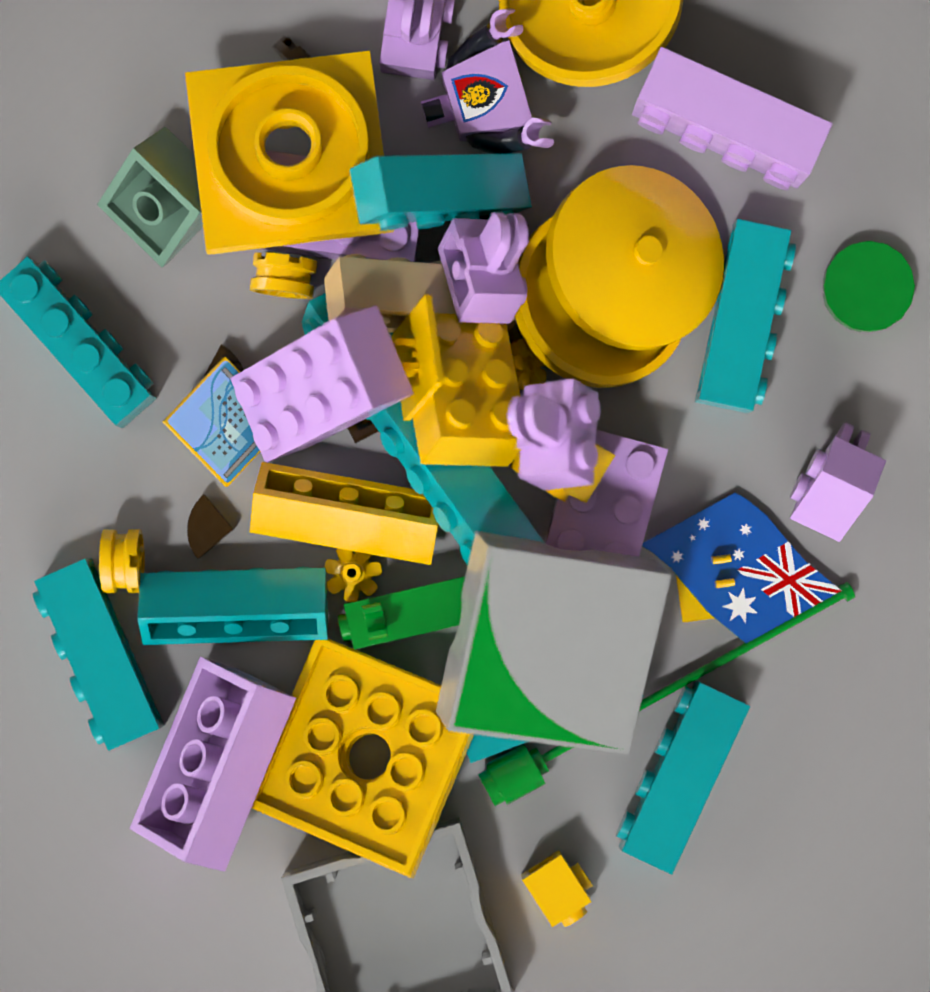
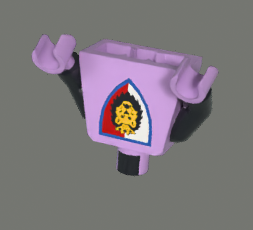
[421,9,554,154]

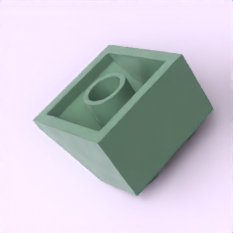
[97,127,203,267]

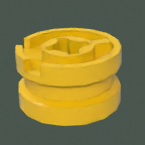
[249,252,317,299]
[99,529,145,593]

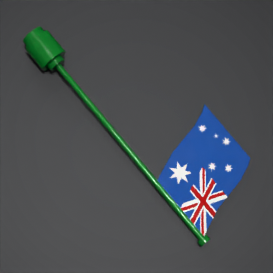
[478,492,856,807]

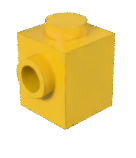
[521,850,593,927]

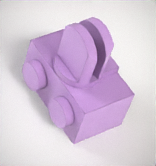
[379,0,455,80]
[438,212,528,324]
[508,379,600,490]
[790,422,886,542]

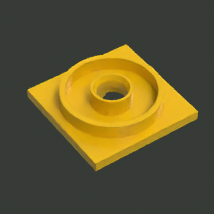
[185,51,394,255]
[251,638,474,879]

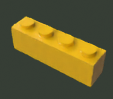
[250,462,439,565]

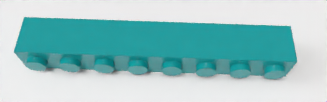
[302,293,545,565]

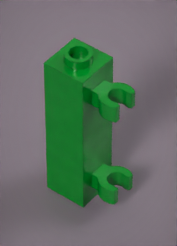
[338,576,465,650]

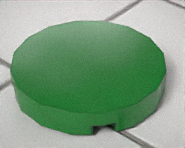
[822,241,915,333]

